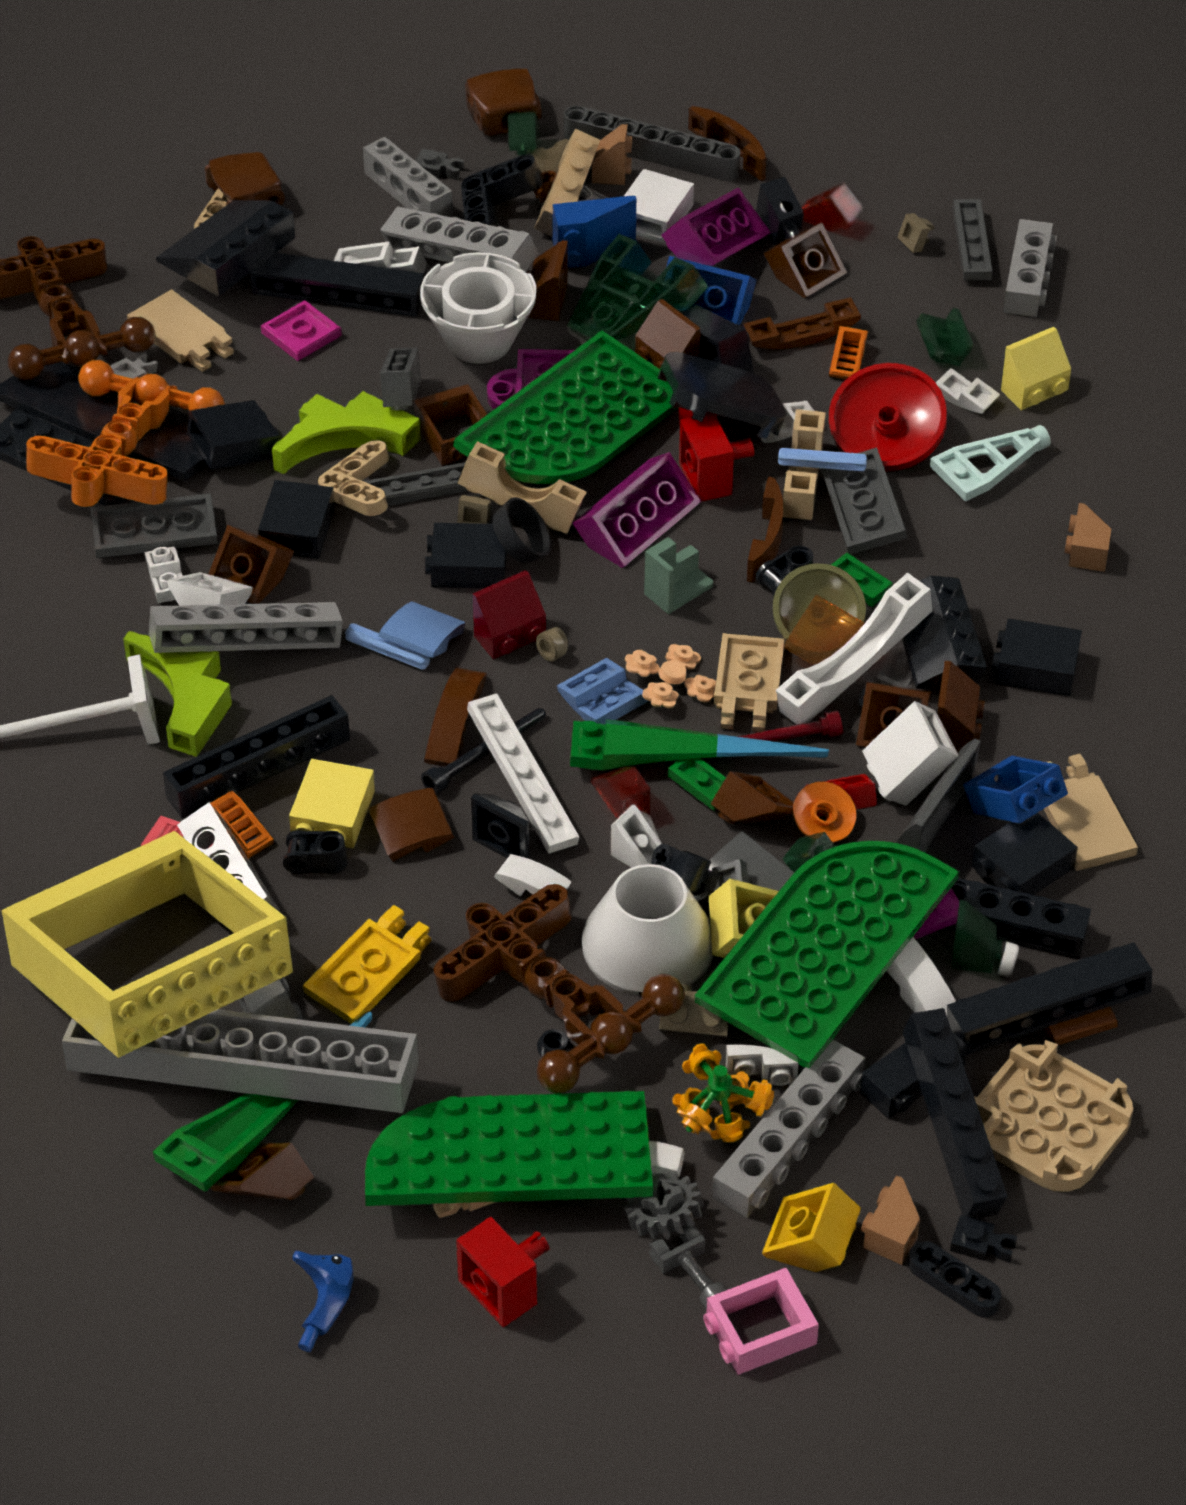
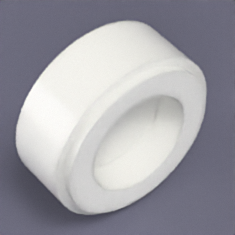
[997,942,1019,977]

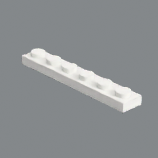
[467,693,579,854]

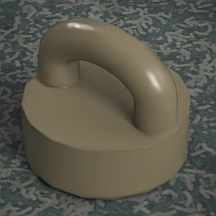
[536,627,568,662]

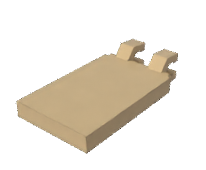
[127,289,234,372]
[714,633,785,732]
[1044,754,1138,871]

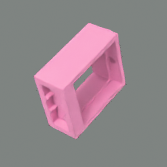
[703,1268,819,1375]

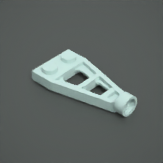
[930,425,1051,502]

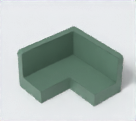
[644,537,713,614]

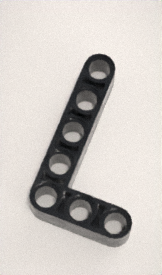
[461,154,545,227]

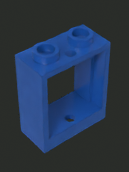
[963,755,1068,824]

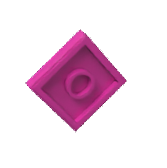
[261,300,342,361]

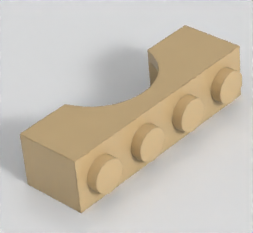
[534,129,600,237]
[783,409,826,520]
[457,441,587,534]

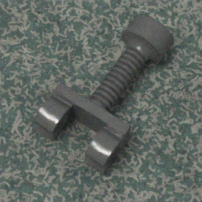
[648,1225,727,1310]

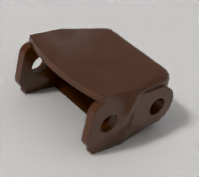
[465,69,542,136]
[205,152,285,206]

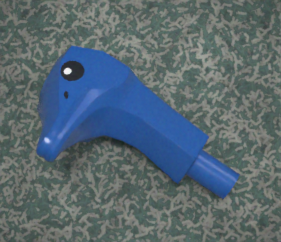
[292,1251,354,1352]

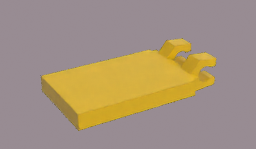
[303,905,431,1024]

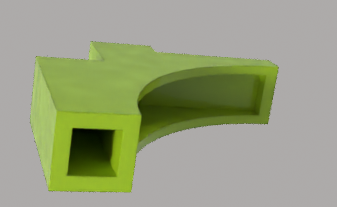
[272,391,420,474]
[123,631,232,757]

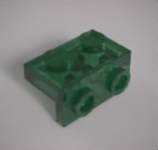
[916,308,973,366]

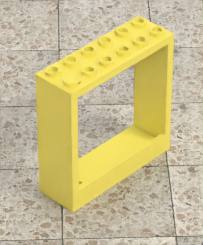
[2,831,293,1058]

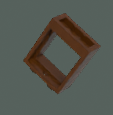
[414,384,487,466]

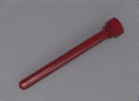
[738,710,843,742]

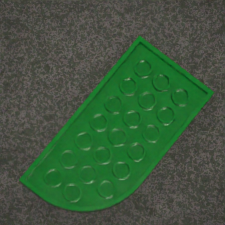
[453,331,679,484]
[695,841,959,1069]
[365,1091,653,1206]

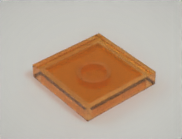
[783,594,865,666]

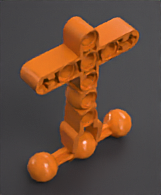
[26,360,225,507]

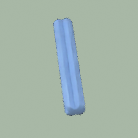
[778,448,867,472]
[345,623,430,670]

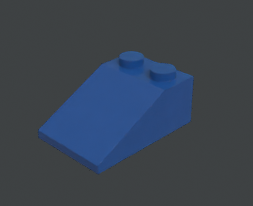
[552,195,637,268]

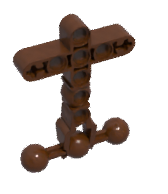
[0,236,156,380]
[434,884,685,1093]

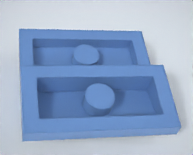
[378,601,465,658]
[557,658,648,724]

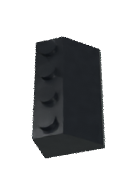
[902,575,987,690]

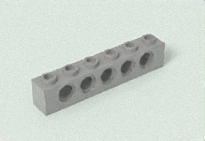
[380,206,539,272]
[149,602,343,653]
[712,1040,865,1218]

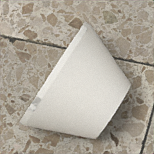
[420,253,536,364]
[582,864,714,996]

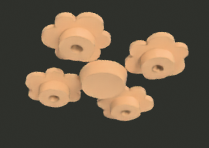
[625,644,716,708]

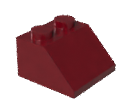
[473,570,546,660]

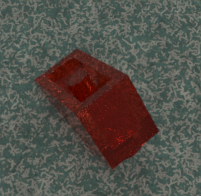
[801,182,863,232]
[591,767,651,819]

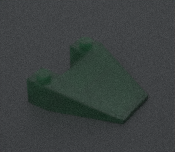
[567,234,708,341]

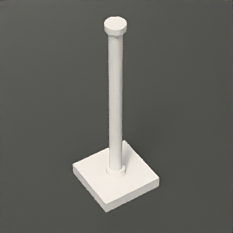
[0,655,160,745]

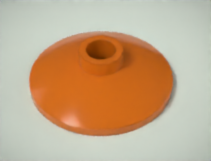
[793,782,856,844]

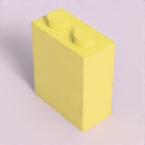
[289,759,375,849]

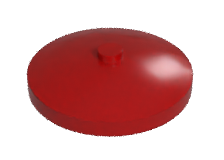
[829,363,947,472]

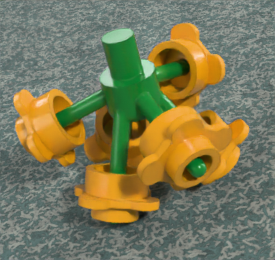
[672,1043,774,1143]

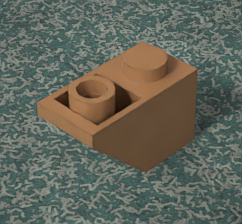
[592,124,632,185]
[1064,503,1112,572]
[861,1175,920,1265]

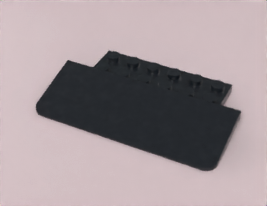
[0,362,207,506]

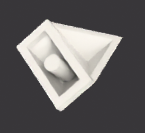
[611,805,662,868]

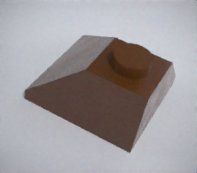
[764,223,847,298]
[208,525,294,604]
[856,682,932,747]
[711,771,794,825]
[210,1143,314,1200]

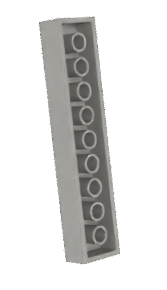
[62,1009,419,1113]

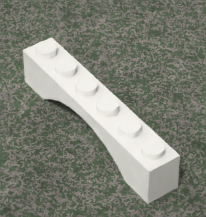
[776,573,933,725]

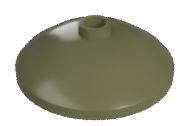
[772,563,866,654]

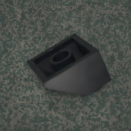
[471,793,529,859]

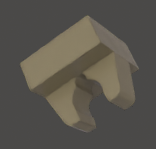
[897,213,935,253]
[457,494,491,524]

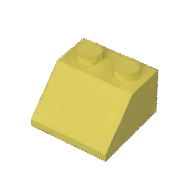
[1001,327,1071,410]
[709,879,779,958]

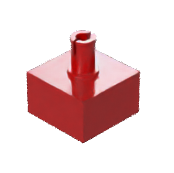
[679,413,754,502]
[456,1217,550,1328]

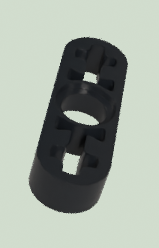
[908,1241,1001,1317]

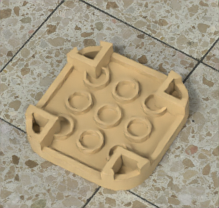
[974,1040,1134,1192]

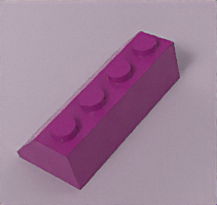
[661,187,771,266]
[573,452,701,568]

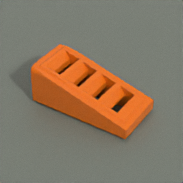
[829,326,868,379]
[210,791,274,859]

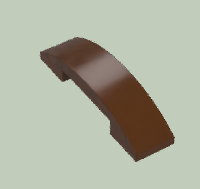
[688,106,766,181]
[743,297,861,349]
[747,477,783,582]
[424,668,487,766]

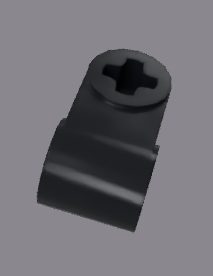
[755,545,813,596]
[283,830,348,874]
[651,844,711,893]

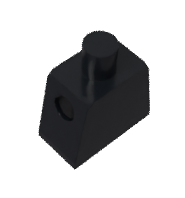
[756,177,804,245]

